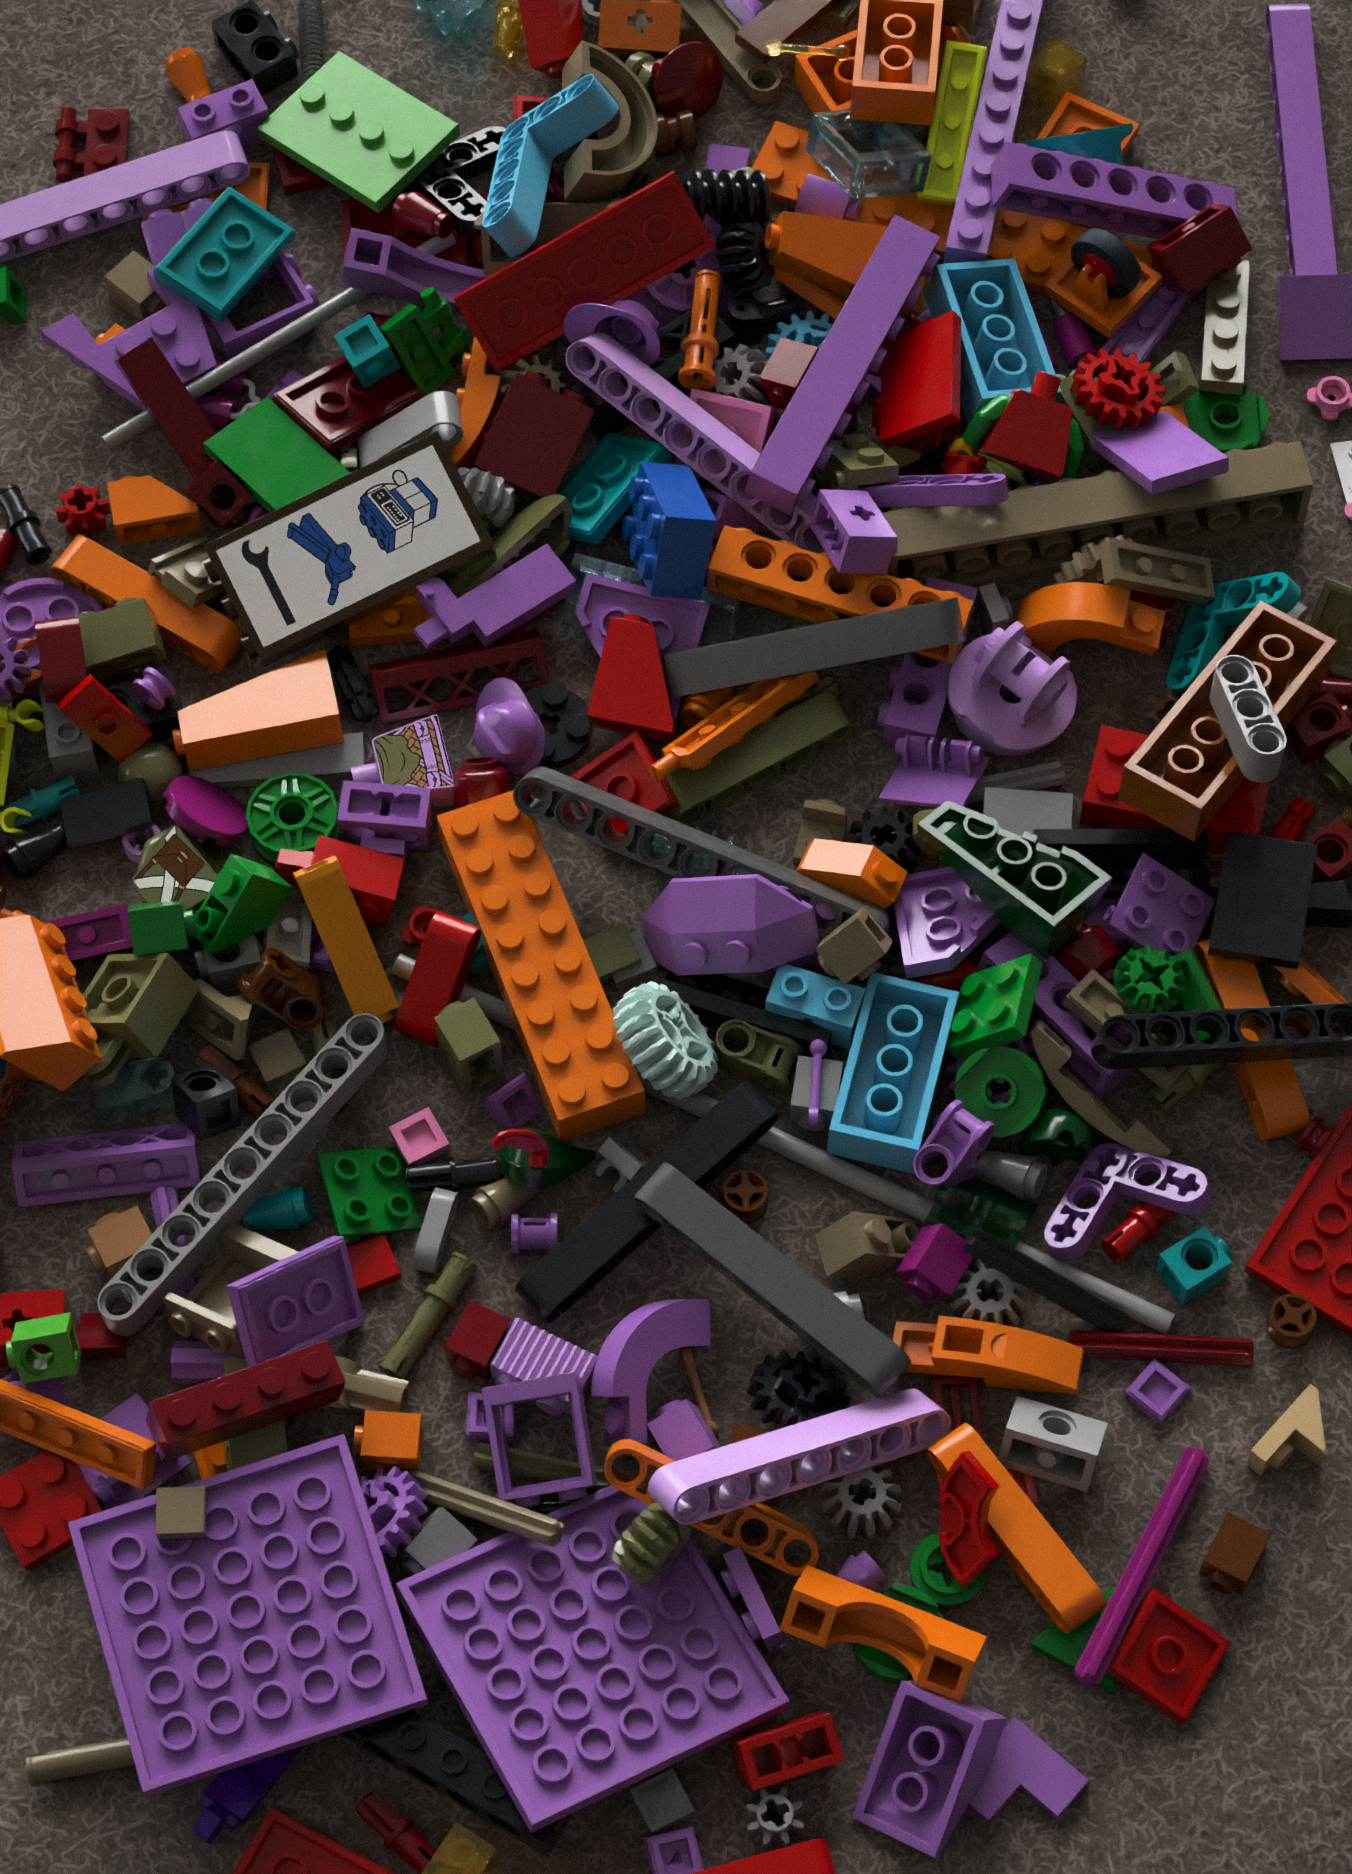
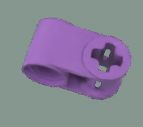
[913,1099,996,1190]

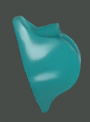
[1025,123,1133,165]

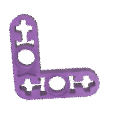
[1044,1143,1212,1261]

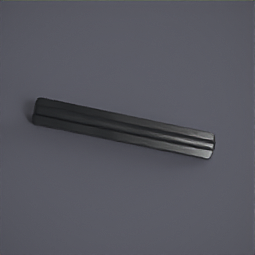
[963,1228,1128,1332]

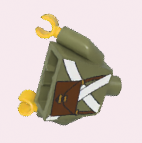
[132,825,222,917]

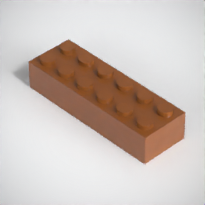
[1118,600,1337,842]

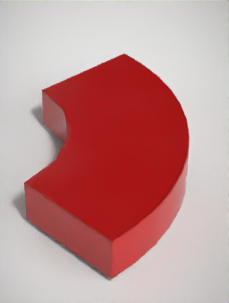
[938,1451,1000,1588]

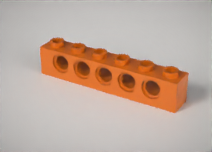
[706,525,973,665]

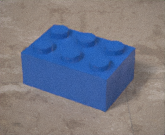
[621,462,717,600]

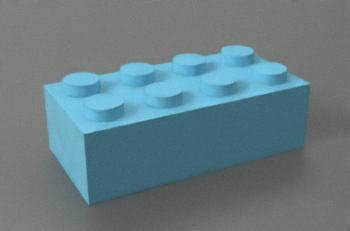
[925,258,1062,425]
[827,972,959,1174]

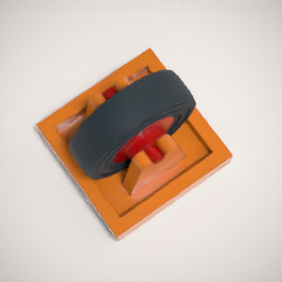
[1044,228,1162,339]

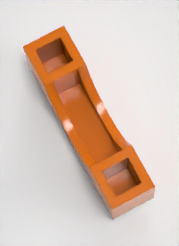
[779,1565,987,1703]

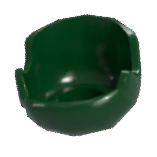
[1019,1109,1093,1167]

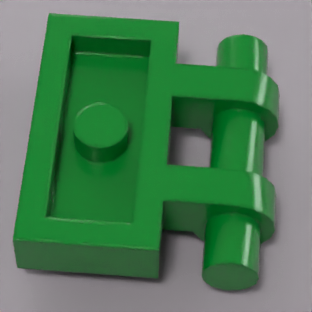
[379,287,471,397]

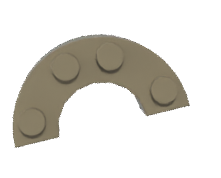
[562,40,658,202]

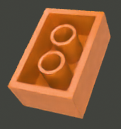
[850,0,943,126]

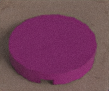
[163,775,247,846]

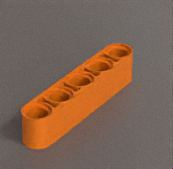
[51,535,245,672]
[1194,939,1310,1141]
[926,1423,1107,1634]
[604,1439,819,1576]

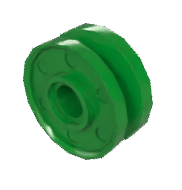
[246,772,340,867]

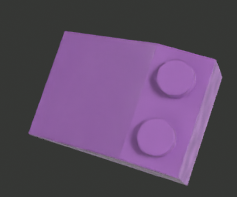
[852,1680,1008,1858]

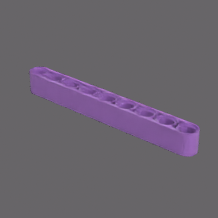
[1266,3,1338,276]

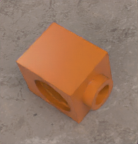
[353,1410,424,1472]

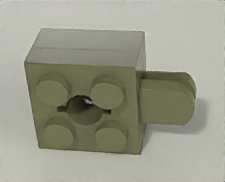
[83,953,200,1087]

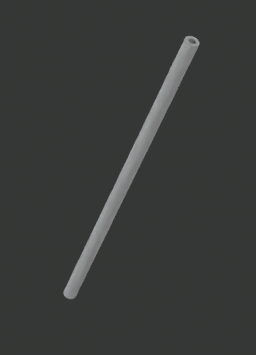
[100,233,456,452]

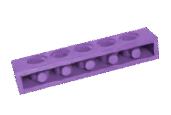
[991,142,1237,239]

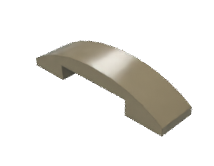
[1031,1019,1173,1158]

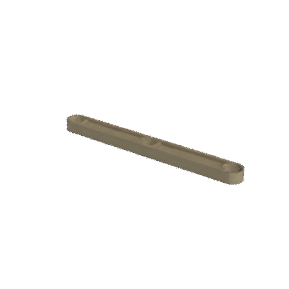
[674,0,782,104]

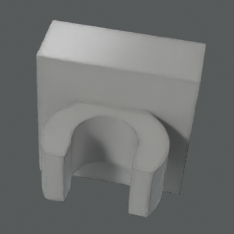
[596,1136,653,1192]

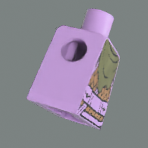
[350,714,455,807]

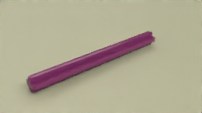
[1073,1447,1209,1688]

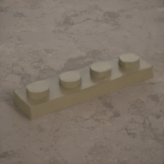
[1200,260,1250,395]

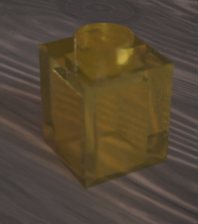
[1027,37,1087,109]

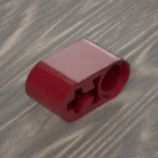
[34,616,87,703]

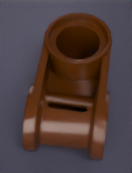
[238,948,324,1030]

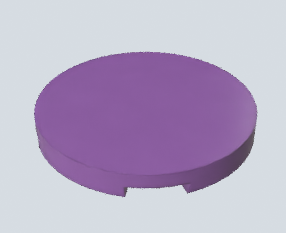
[0,578,104,696]

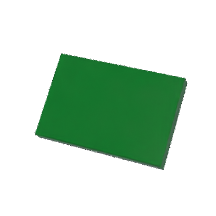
[203,397,350,512]

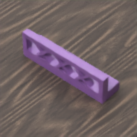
[12,1123,201,1207]

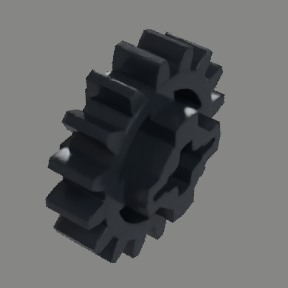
[747,1350,851,1430]

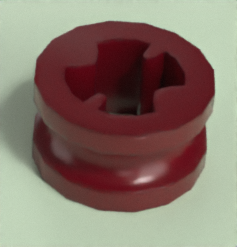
[1295,1115,1336,1161]

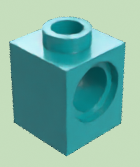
[334,314,400,389]
[1156,1226,1232,1306]

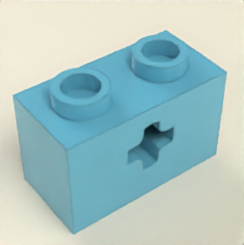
[765,964,866,1050]

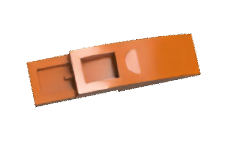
[447,337,502,470]
[892,1316,1084,1394]

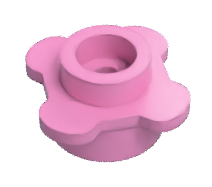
[1306,376,1352,421]

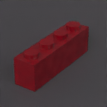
[146,1340,346,1463]

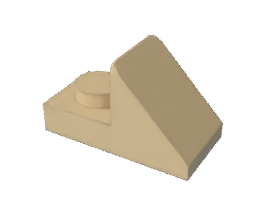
[1246,1383,1326,1476]

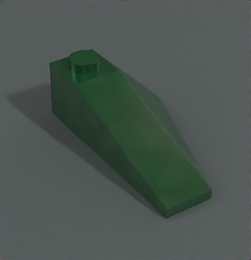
[917,800,1112,960]

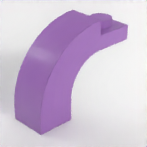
[591,1299,711,1443]

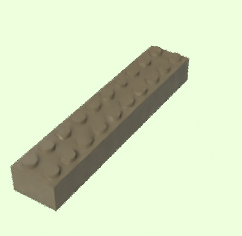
[882,441,1313,586]

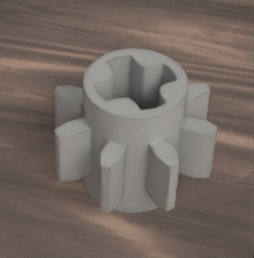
[746,1787,804,1850]

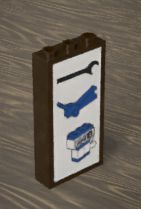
[201,431,496,667]

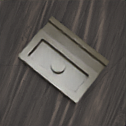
[147,535,226,608]

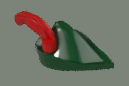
[491,1127,596,1188]

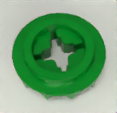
[1113,944,1187,1013]
[910,1532,986,1608]

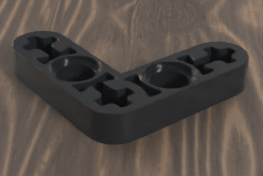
[410,126,506,237]

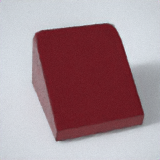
[77,1313,127,1359]

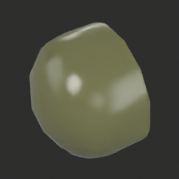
[117,741,184,811]

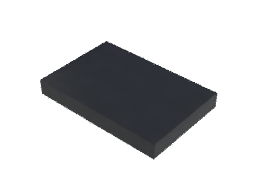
[1208,830,1317,970]

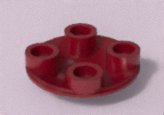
[651,41,723,121]

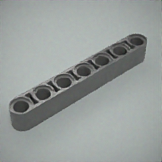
[662,597,966,698]
[633,1162,912,1399]

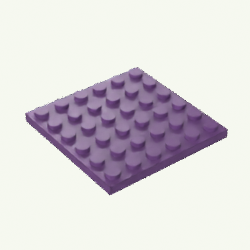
[68,1434,428,1797]
[395,1485,789,1833]

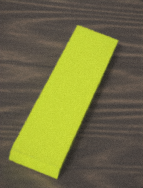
[917,40,987,207]

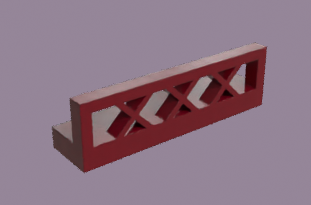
[368,629,550,724]

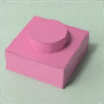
[388,1107,451,1167]

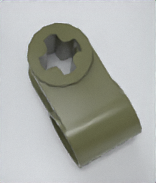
[714,1019,804,1093]

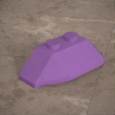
[642,874,820,976]

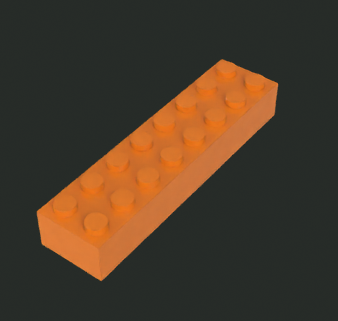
[437,790,645,1142]

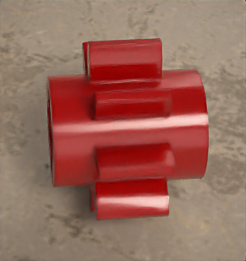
[55,483,111,538]

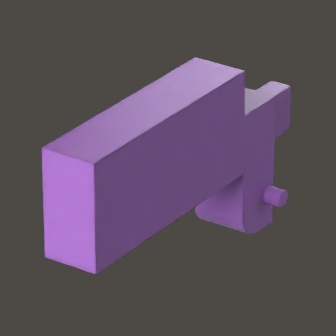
[414,544,576,649]

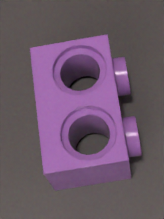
[337,780,434,851]

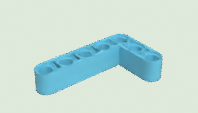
[482,74,619,257]

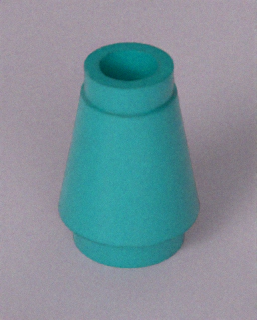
[243,1184,313,1231]

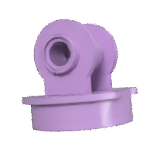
[947,621,1077,756]

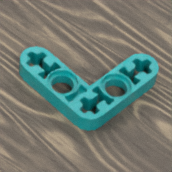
[1166,572,1301,698]

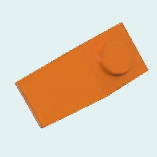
[107,475,203,546]
[796,838,908,909]

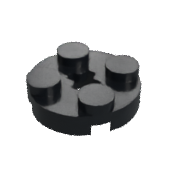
[524,682,592,769]

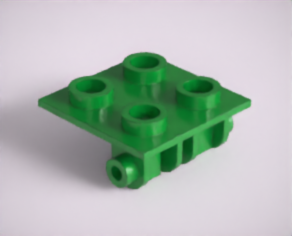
[316,1147,422,1247]

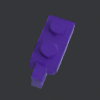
[192,1745,304,1845]

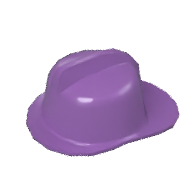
[563,299,660,366]
[474,677,546,774]

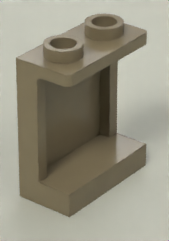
[163,1222,298,1358]

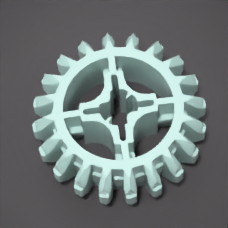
[612,981,718,1100]

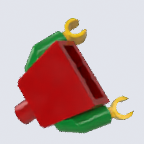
[950,371,1085,484]

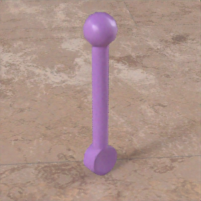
[808,1039,828,1127]

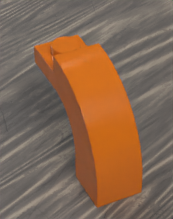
[1013,582,1165,657]

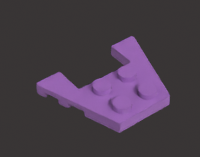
[42,268,217,411]

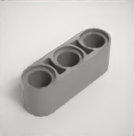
[357,391,463,469]
[1209,655,1287,783]

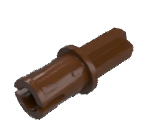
[195,1044,275,1120]

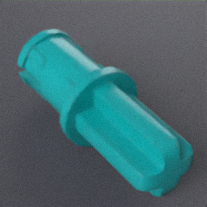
[0,775,80,833]

